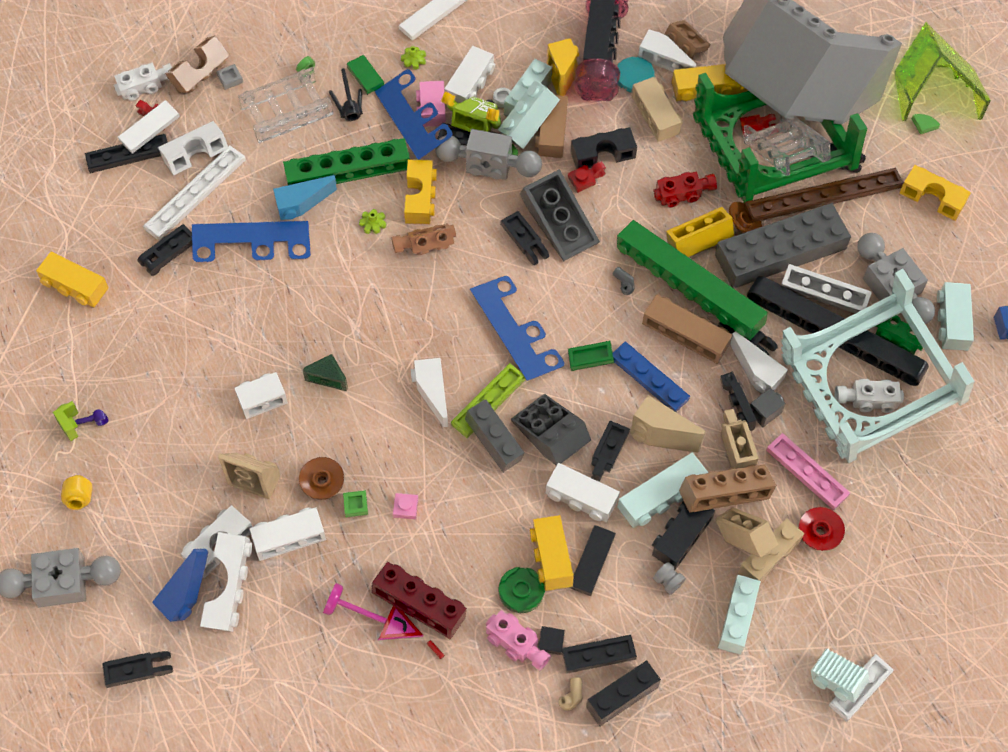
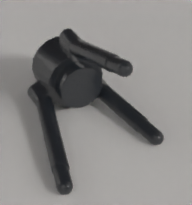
[329,68,363,121]

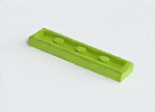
[451,363,526,438]

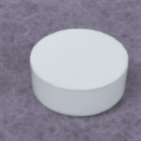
[493,88,511,108]

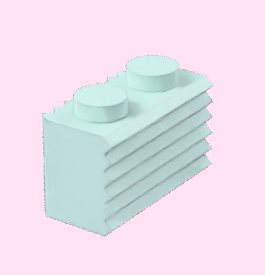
[811,649,869,703]

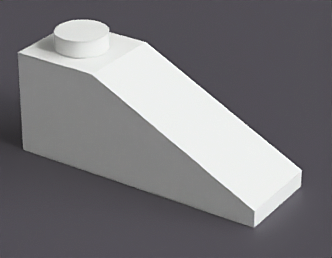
[638,29,697,72]
[730,331,788,394]
[411,358,448,427]

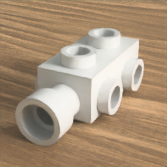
[114,63,172,101]
[834,379,904,413]

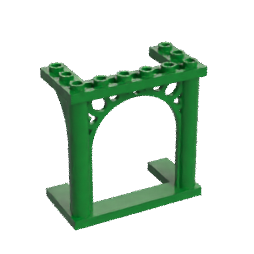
[693,73,867,203]

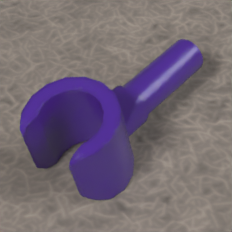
[75,409,109,426]

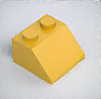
[547,38,579,96]

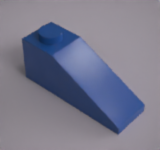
[152,549,209,622]

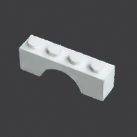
[200,532,252,632]

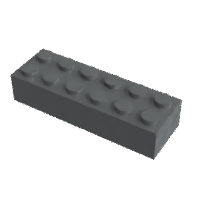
[715,203,851,289]

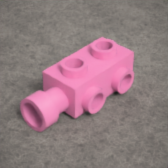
[486,610,551,671]

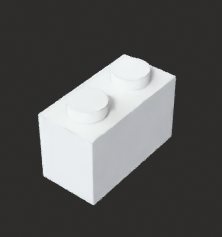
[235,372,288,419]

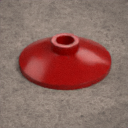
[799,507,845,551]

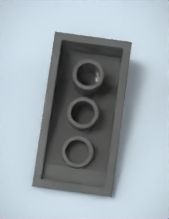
[520,169,600,262]

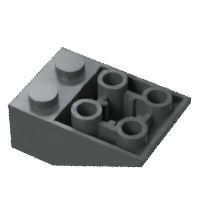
[511,394,591,466]

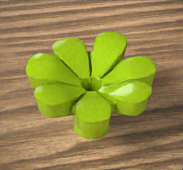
[401,46,426,70]
[359,209,387,234]

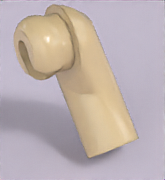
[558,678,583,711]

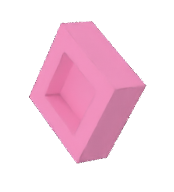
[393,493,418,519]

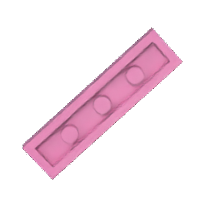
[766,433,850,511]

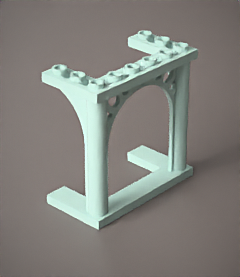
[781,269,975,463]

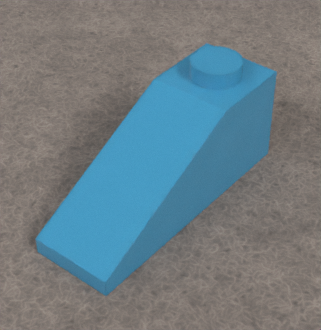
[273,175,337,220]

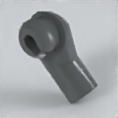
[612,267,635,295]

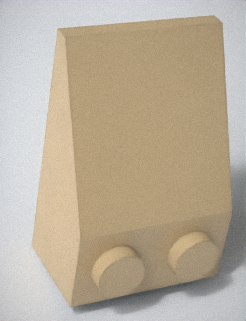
[630,395,706,453]
[218,452,280,500]

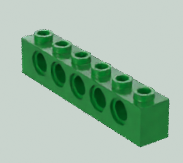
[283,138,410,185]

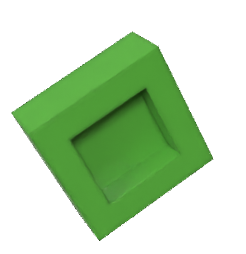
[343,490,368,517]

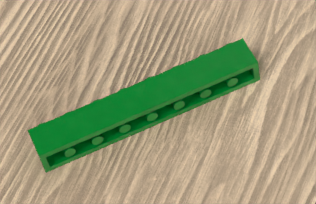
[617,220,768,340]

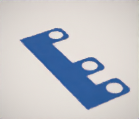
[374,69,452,160]
[192,221,311,262]
[470,276,564,381]

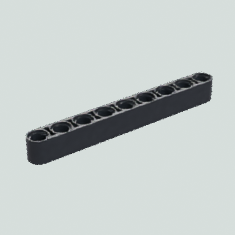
[747,276,929,386]

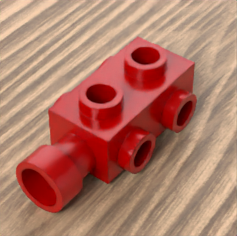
[653,171,717,208]

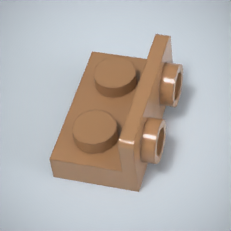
[664,20,711,59]

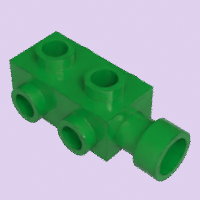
[875,315,923,354]

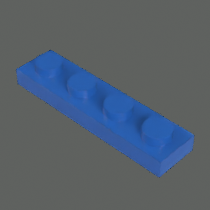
[613,341,690,412]

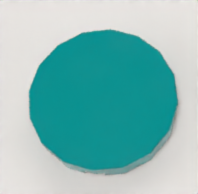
[615,57,655,93]

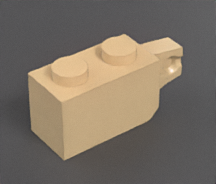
[721,409,759,469]

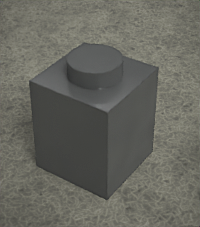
[750,388,786,427]

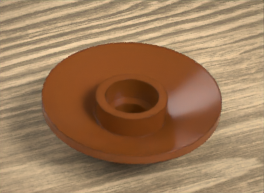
[729,201,762,233]
[299,457,344,500]

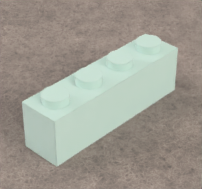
[617,452,708,528]

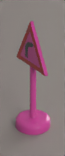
[323,583,424,640]

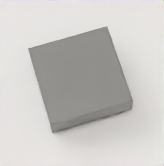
[216,64,243,90]

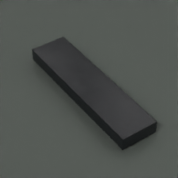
[85,134,168,173]

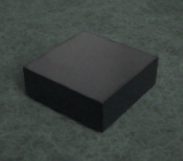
[538,626,565,655]

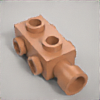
[391,223,456,255]

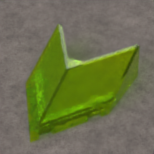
[894,22,991,121]

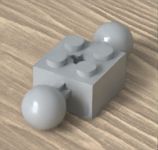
[435,129,542,180]
[857,233,935,324]
[0,548,121,608]

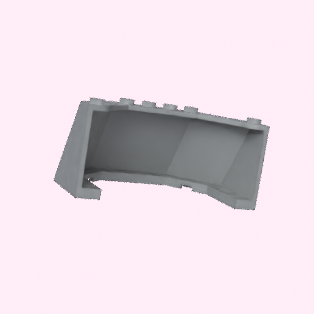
[723,0,902,124]

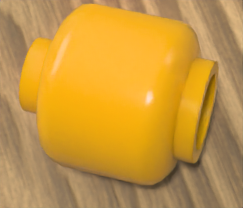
[61,475,92,510]

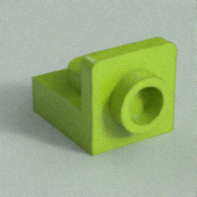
[53,401,79,441]

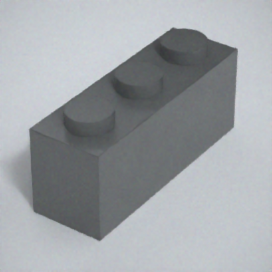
[465,399,525,472]

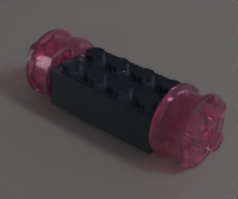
[574,0,629,101]

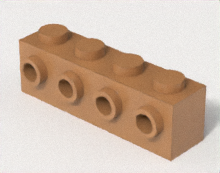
[679,464,777,512]

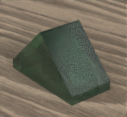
[303,354,348,392]

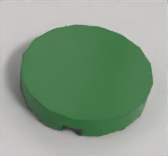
[498,567,545,613]

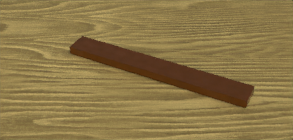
[744,167,904,223]

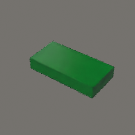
[347,55,384,95]
[568,341,614,371]

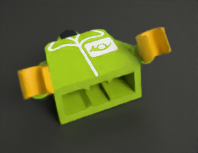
[441,92,501,132]

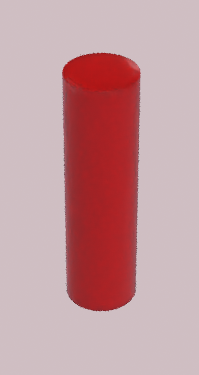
[427,640,445,659]

